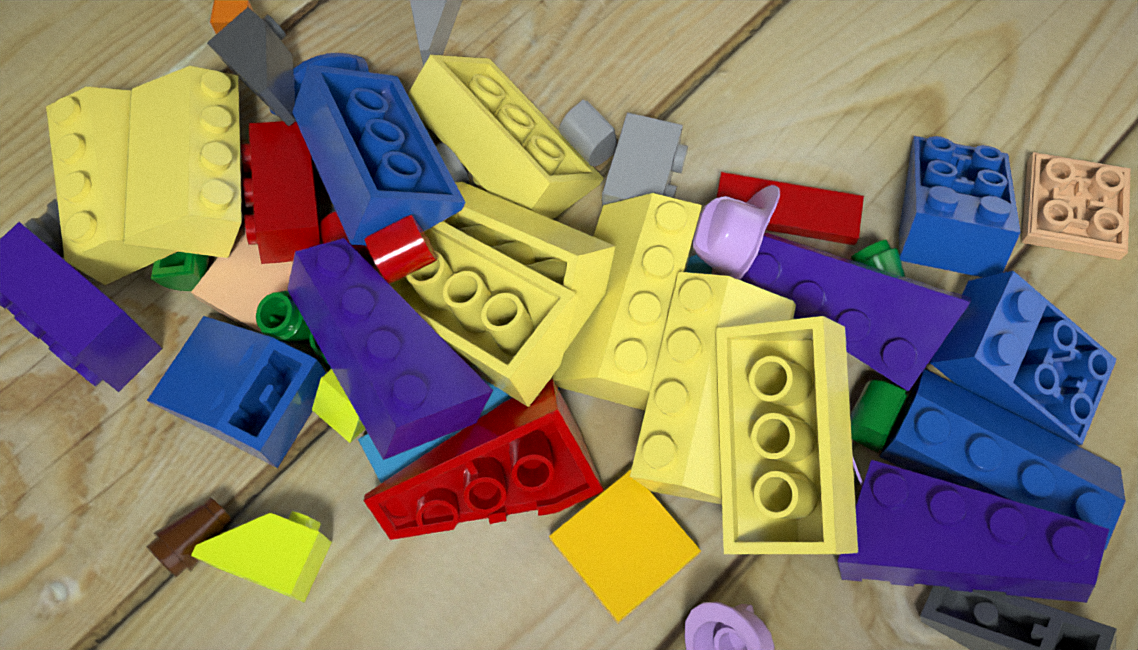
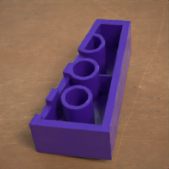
[740,233,971,391]
[287,239,493,460]
[838,460,1109,603]

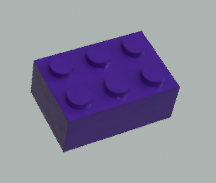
[0,222,162,392]

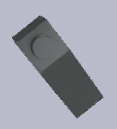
[207,7,296,126]
[920,586,1117,650]

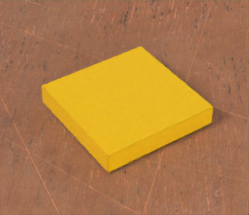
[549,470,702,624]

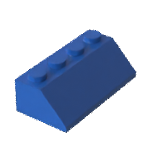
[292,64,466,246]
[879,369,1126,550]

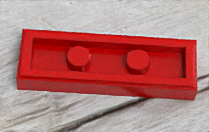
[716,172,864,246]

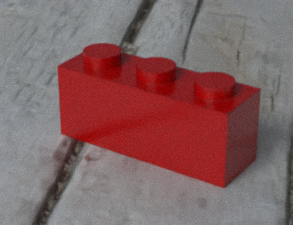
[241,121,321,264]

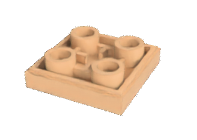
[1021,152,1131,260]
[191,223,293,335]

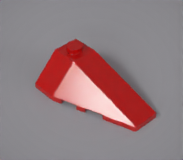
[363,379,604,540]

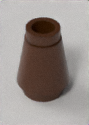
[146,497,232,578]

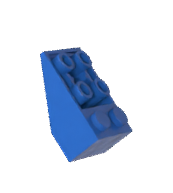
[899,136,1021,278]
[930,271,1117,445]
[147,316,326,468]

